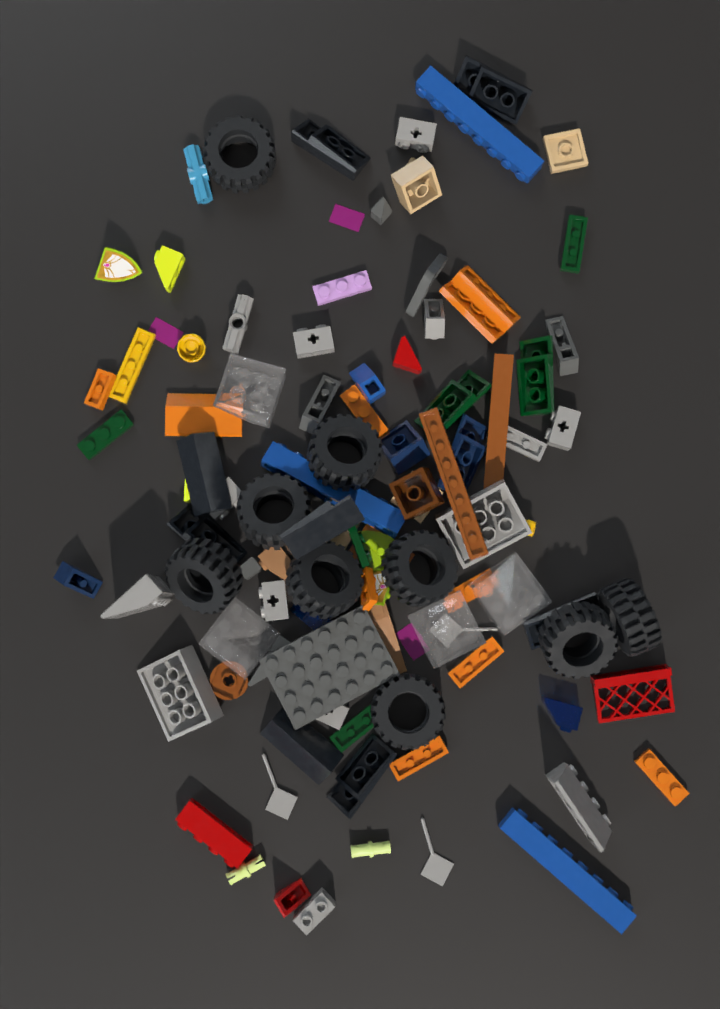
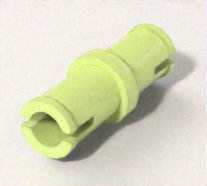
[350,840,391,858]
[226,854,266,885]

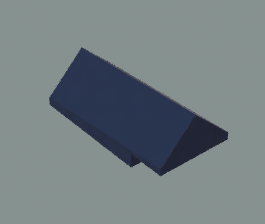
[437,414,488,492]

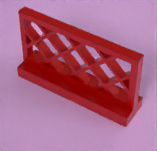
[590,664,675,723]

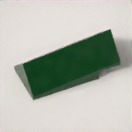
[516,335,554,416]
[414,369,492,431]

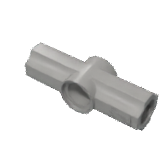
[222,294,254,354]

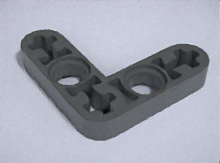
[405,253,448,318]

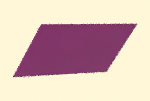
[329,204,365,232]
[148,317,184,349]
[395,622,430,661]

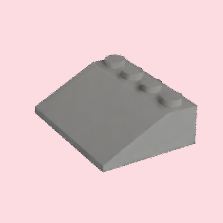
[435,479,532,569]
[100,574,174,619]
[137,645,224,742]
[546,762,612,852]

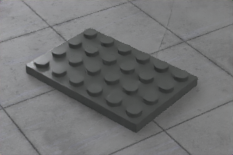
[259,605,400,730]

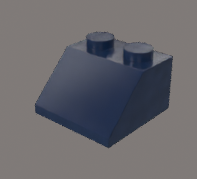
[380,420,430,475]

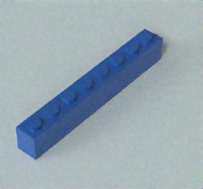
[415,65,544,184]
[261,441,405,539]
[498,807,637,934]

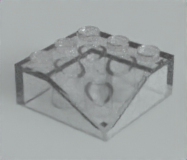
[213,353,286,428]
[468,552,552,636]
[407,590,486,669]
[198,597,281,681]

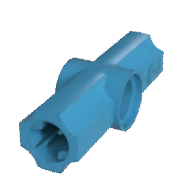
[183,144,213,204]

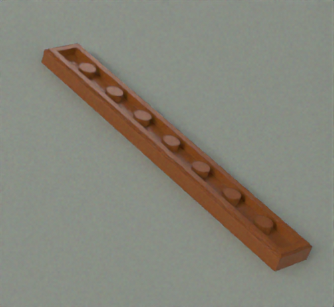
[483,353,514,489]
[419,407,489,561]

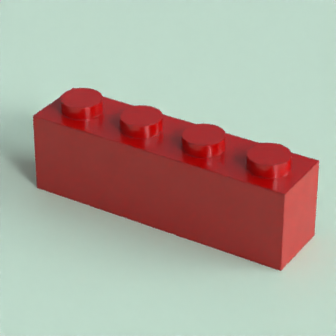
[175,798,254,869]

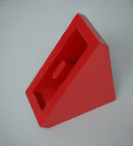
[393,336,422,374]
[274,878,311,917]

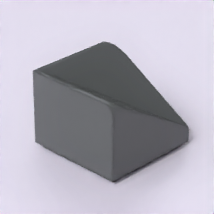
[370,197,392,225]
[240,557,262,580]

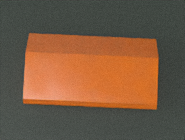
[439,265,521,344]
[165,393,244,437]

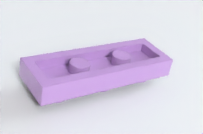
[312,270,372,306]

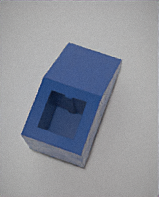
[349,363,386,404]

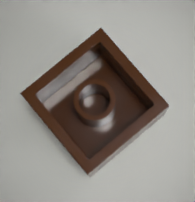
[389,467,445,520]

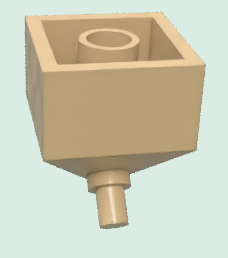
[391,156,442,214]

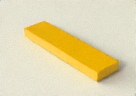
[109,327,156,404]

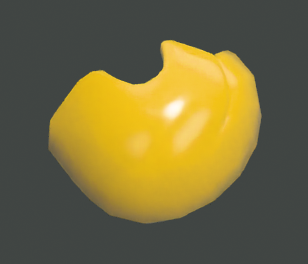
[177,334,206,362]

